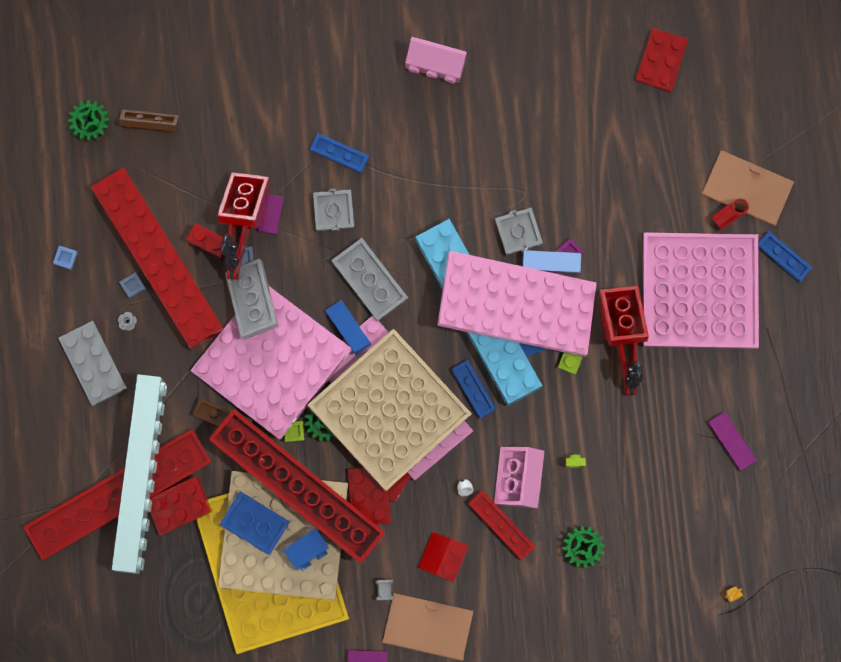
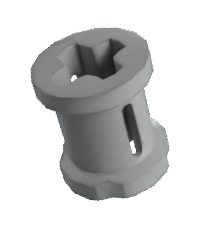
[375,580,394,600]

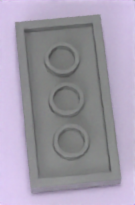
[331,238,408,321]
[225,258,279,340]
[59,321,127,406]

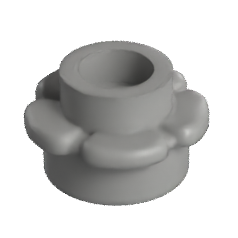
[118,312,137,331]

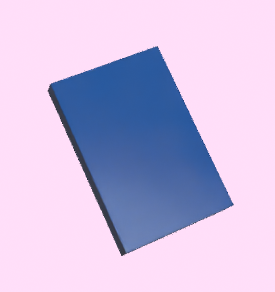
[220,491,290,555]

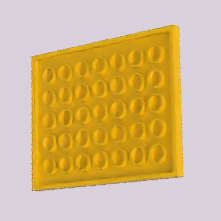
[197,493,349,654]

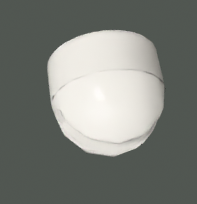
[457,479,474,496]

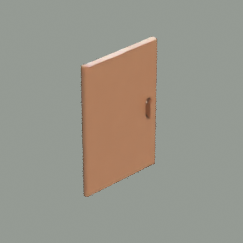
[701,150,794,226]
[382,593,473,661]

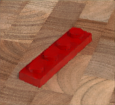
[468,490,535,561]

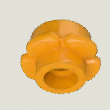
[725,587,743,603]

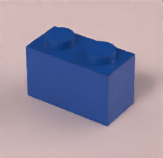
[283,528,329,571]

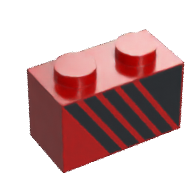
[186,223,225,261]

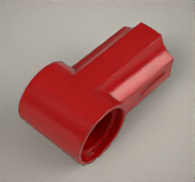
[712,198,749,231]

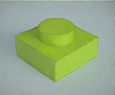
[558,352,583,375]
[285,421,305,442]
[565,455,586,468]

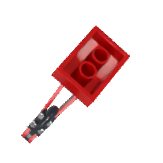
[218,172,270,281]
[599,286,649,396]

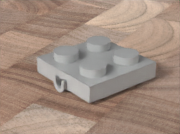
[313,189,354,231]
[495,208,543,256]

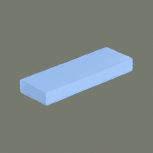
[523,250,581,273]

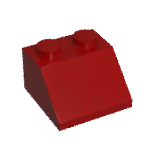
[418,532,469,583]

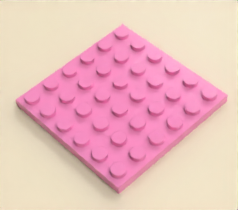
[643,233,759,349]
[190,286,352,440]

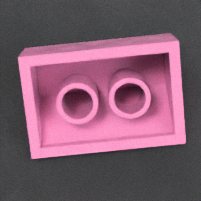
[405,37,467,84]
[494,447,544,509]

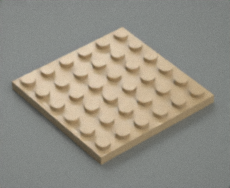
[307,329,472,492]
[218,471,348,600]

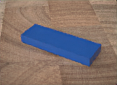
[310,133,369,174]
[758,231,813,283]
[325,301,372,355]
[451,360,496,419]

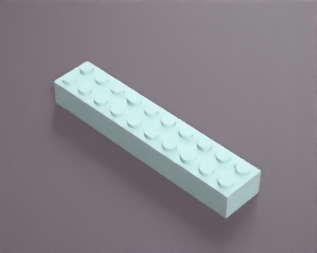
[112,375,167,574]

